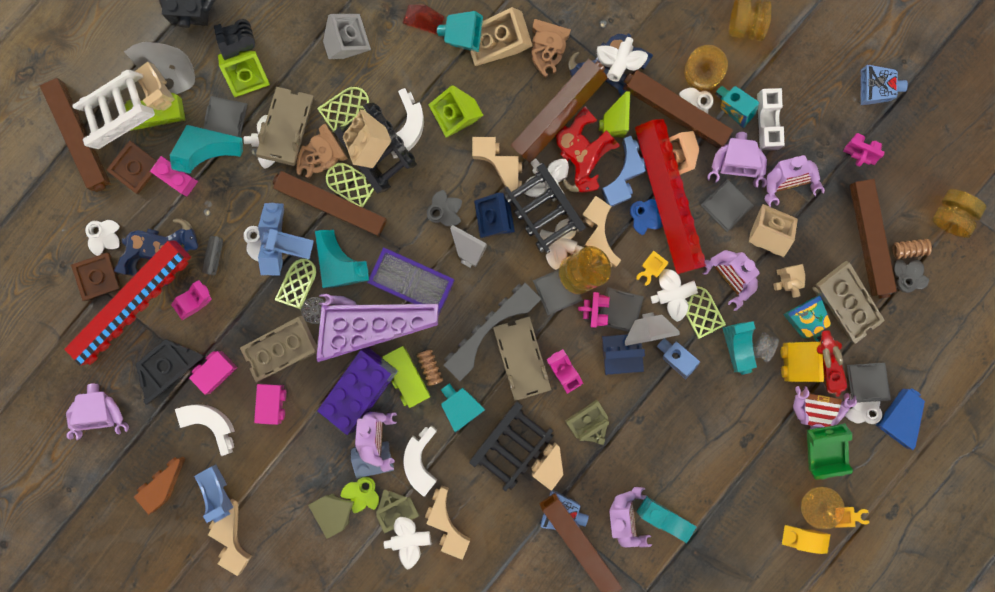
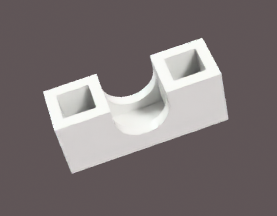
[757,88,785,150]

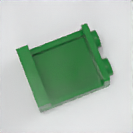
[807,424,853,480]

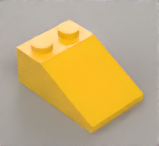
[780,342,824,382]

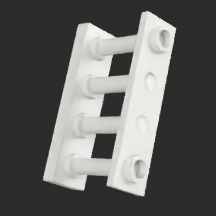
[72,70,155,149]

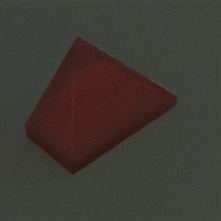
[403,5,444,35]

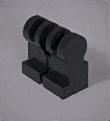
[214,19,255,60]

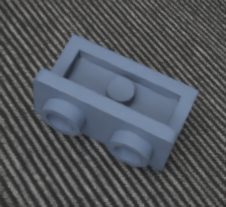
[351,441,394,479]

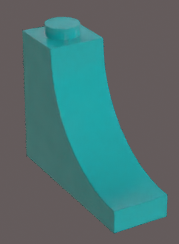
[170,125,243,174]
[315,230,369,288]
[722,321,757,375]
[636,496,696,543]

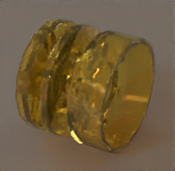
[729,0,771,41]
[684,45,728,91]

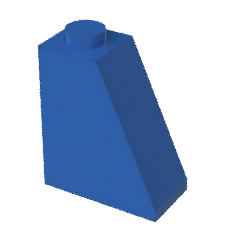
[875,388,925,450]

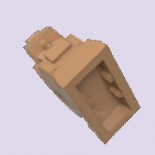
[531,19,571,78]
[297,124,348,179]

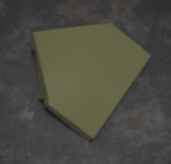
[565,400,609,445]
[376,490,420,534]
[308,494,354,539]

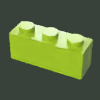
[124,93,186,131]
[383,346,431,408]

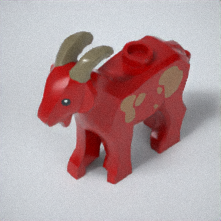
[556,107,620,193]
[814,330,847,397]

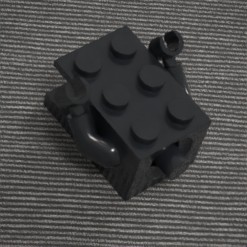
[159,0,216,28]

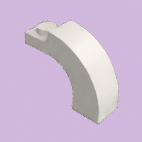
[391,88,424,158]
[175,404,235,456]
[404,426,437,496]

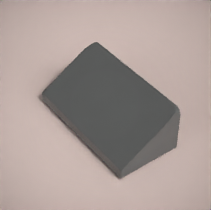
[202,236,223,276]

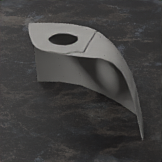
[124,42,195,94]

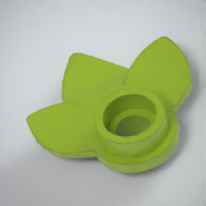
[340,476,379,513]

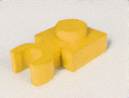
[636,251,669,286]
[833,507,869,528]

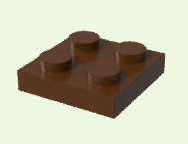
[106,141,157,194]
[71,252,122,301]

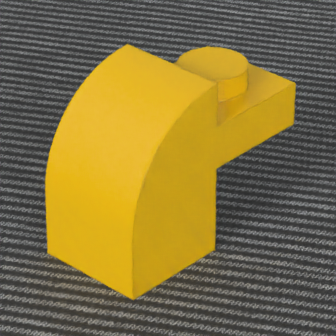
[782,525,831,554]

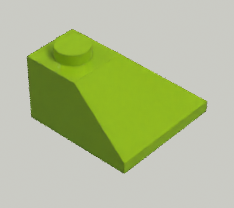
[218,51,270,97]
[428,85,484,138]
[599,91,630,138]

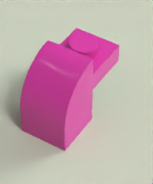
[171,280,212,320]
[547,349,583,394]

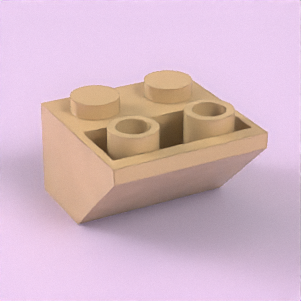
[343,109,391,168]
[531,442,563,491]

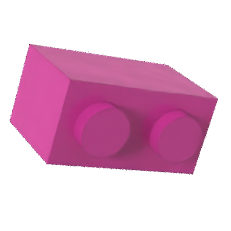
[150,156,198,196]
[189,351,238,395]
[254,384,287,425]

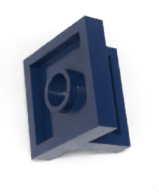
[474,193,515,238]
[602,334,645,375]

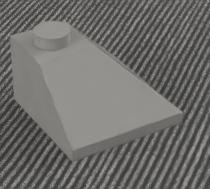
[323,14,371,59]
[450,225,487,268]
[625,312,680,346]

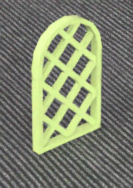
[317,87,369,133]
[326,163,374,208]
[275,259,316,310]
[686,286,726,339]

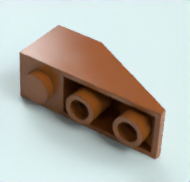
[134,457,185,515]

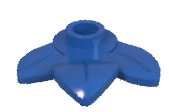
[630,199,663,235]

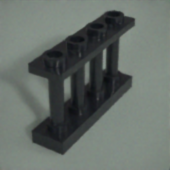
[334,103,417,194]
[504,163,586,255]
[469,401,554,492]

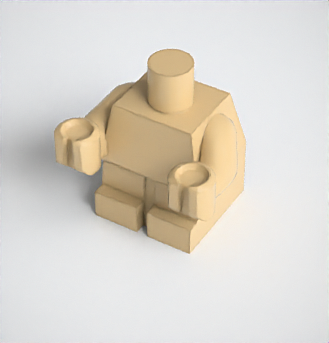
[773,264,805,298]

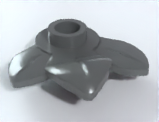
[427,190,462,227]
[894,259,929,293]

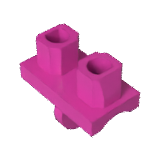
[843,133,884,167]
[578,292,610,328]

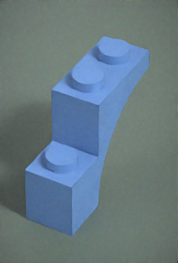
[602,136,646,207]
[258,203,284,275]
[261,229,314,259]
[194,465,234,523]

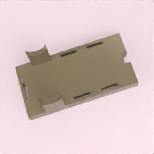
[256,87,314,166]
[812,261,885,344]
[240,315,318,382]
[493,316,551,401]

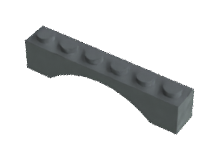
[444,283,541,381]

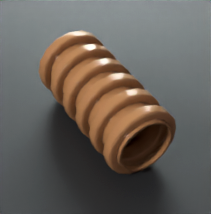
[892,239,932,259]
[416,349,443,386]

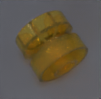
[932,189,987,238]
[559,246,611,294]
[801,487,844,529]

